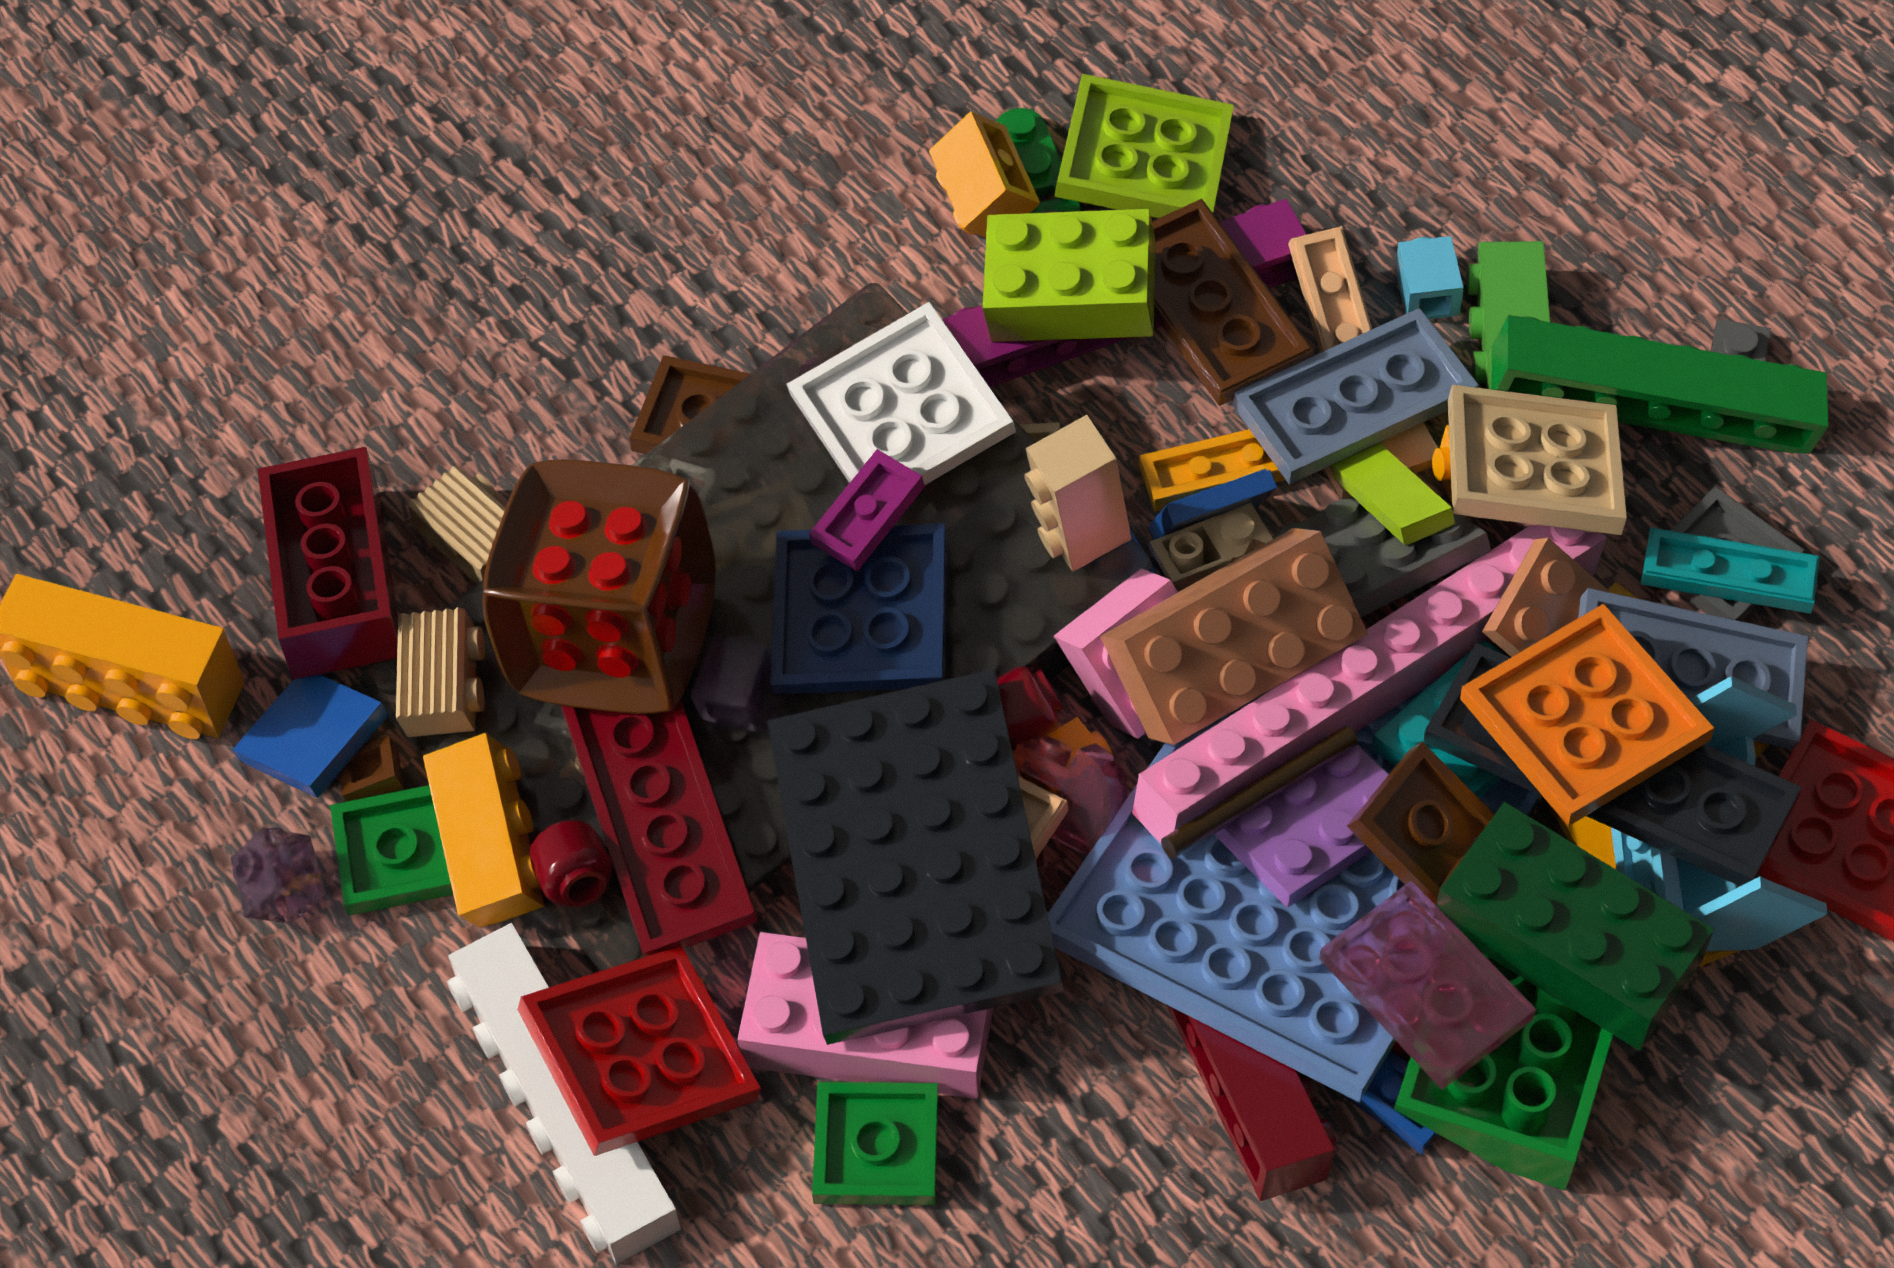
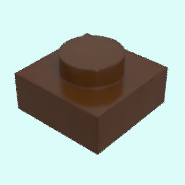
[339,734,404,802]

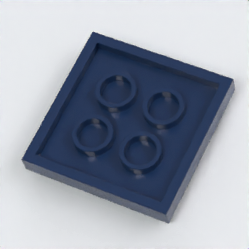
[770,523,948,695]

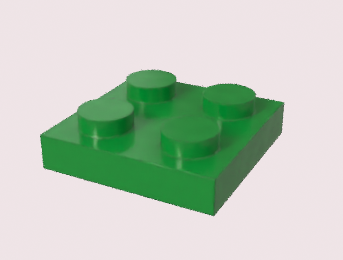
[330,785,453,916]
[812,1082,939,1205]

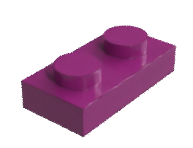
[809,449,925,571]

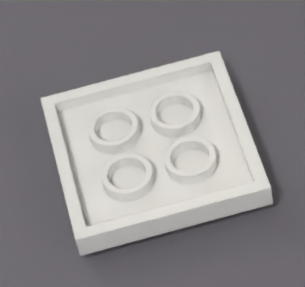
[787,302,1016,485]

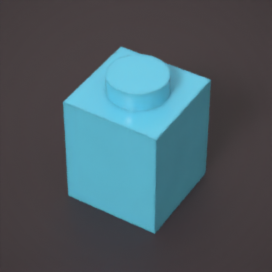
[1395,236,1464,319]

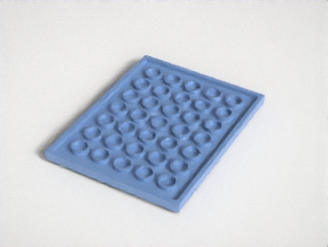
[1048,685,1543,1102]

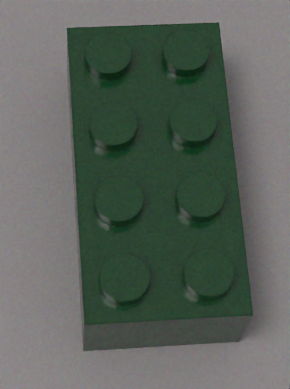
[1432,802,1714,1051]

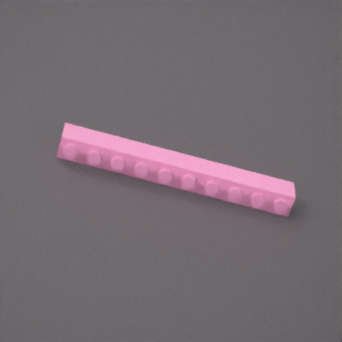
[1132,525,1607,845]

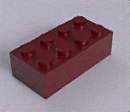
[257,447,398,680]

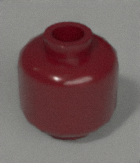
[997,666,1064,752]
[529,820,614,907]

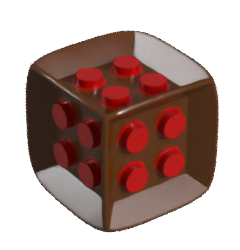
[482,459,716,714]

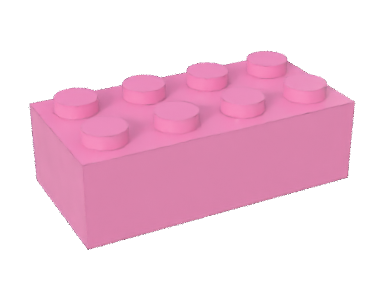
[737,932,994,1099]

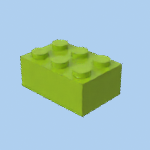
[982,209,1156,342]

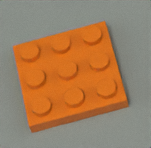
[1460,604,1714,826]

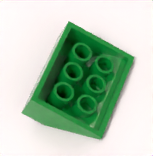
[1394,933,1613,1191]

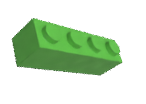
[1466,241,1550,389]

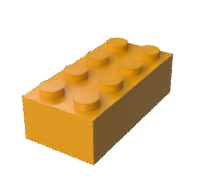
[0,573,245,739]

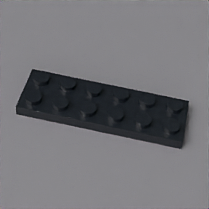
[1424,643,1802,886]

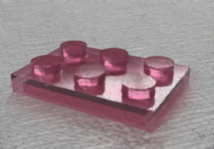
[1319,881,1536,1090]

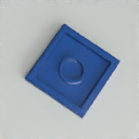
[1148,469,1277,540]
[232,675,389,798]

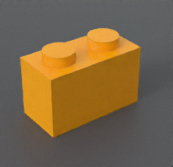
[929,111,1040,238]

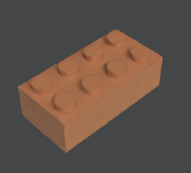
[1100,528,1368,745]

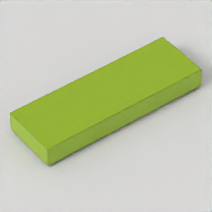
[1331,443,1455,545]

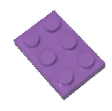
[1214,745,1389,908]

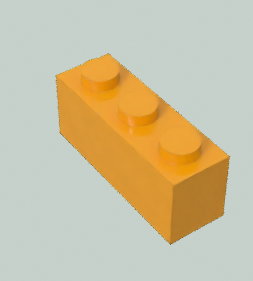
[423,733,544,927]

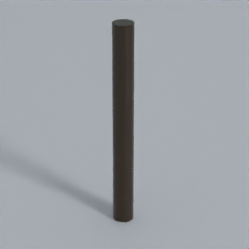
[1161,726,1358,859]

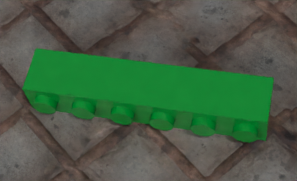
[1491,315,1829,454]

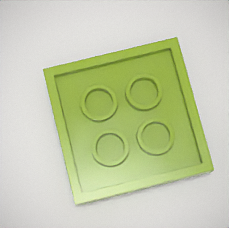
[1054,74,1234,218]

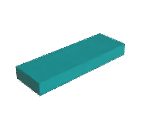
[1641,527,1820,614]

